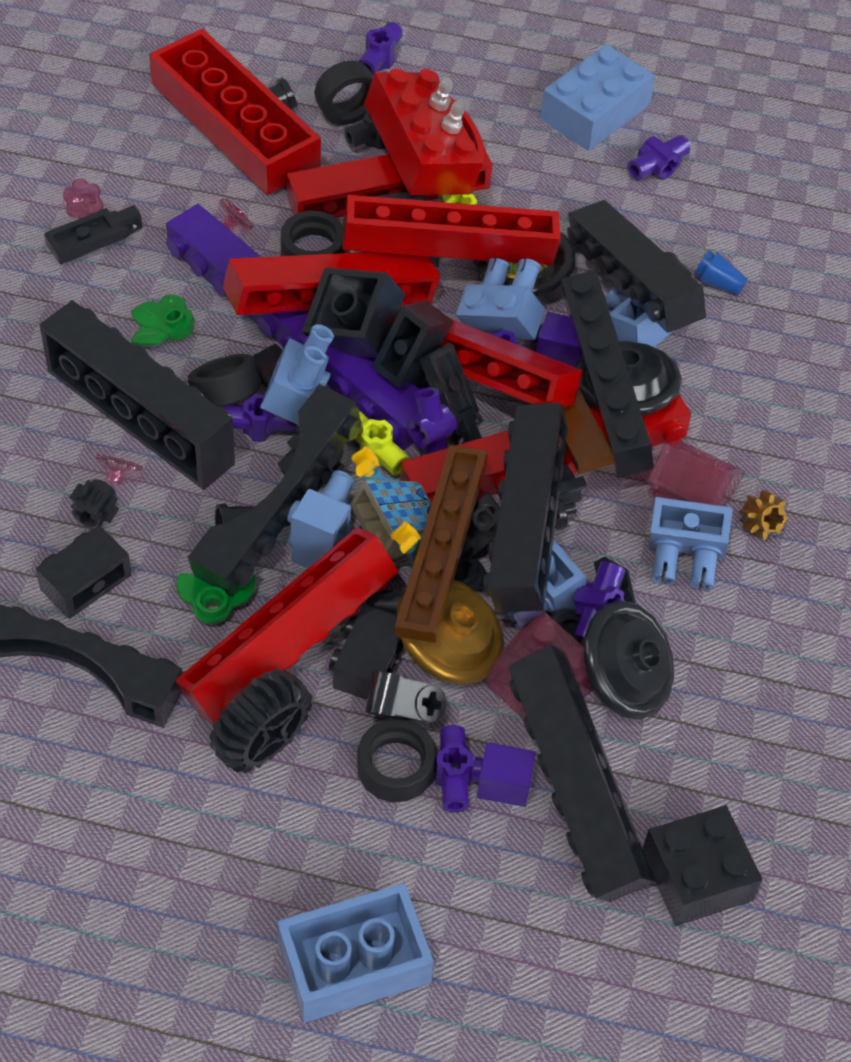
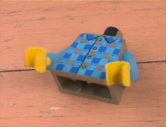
[350,446,432,562]

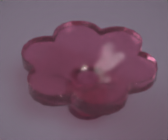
[63,178,103,219]
[219,198,254,230]
[96,454,143,484]

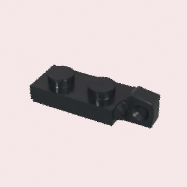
[44,205,143,265]
[419,343,482,445]

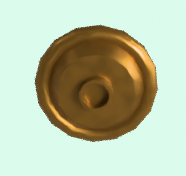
[397,580,503,685]

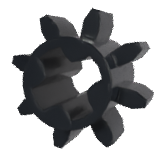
[69,479,119,527]

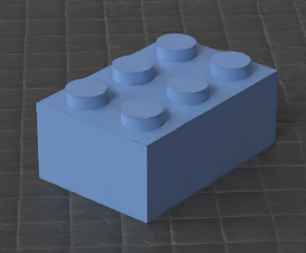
[540,44,656,151]
[277,883,434,1023]

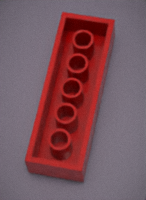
[149,28,321,195]

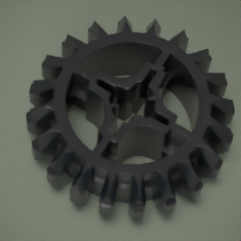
[209,668,313,773]

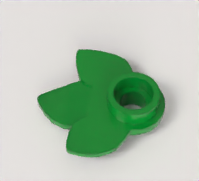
[131,294,195,346]
[177,573,256,624]

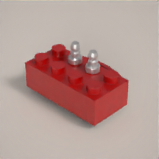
[364,68,484,195]

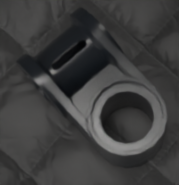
[365,671,447,722]

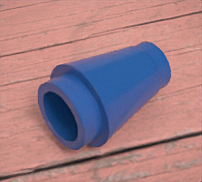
[694,250,748,296]

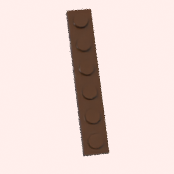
[395,445,487,643]

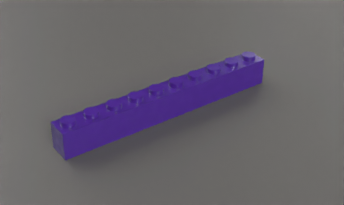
[166,203,419,451]

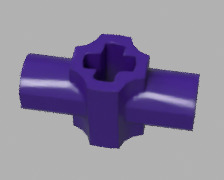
[358,22,403,76]
[627,135,690,181]
[407,387,457,455]
[222,394,296,442]
[573,561,625,641]
[435,725,474,812]

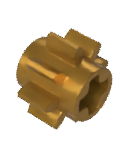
[739,490,789,540]

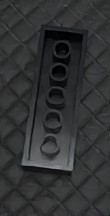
[39,300,235,490]

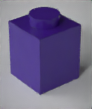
[532,311,582,367]
[471,742,536,807]

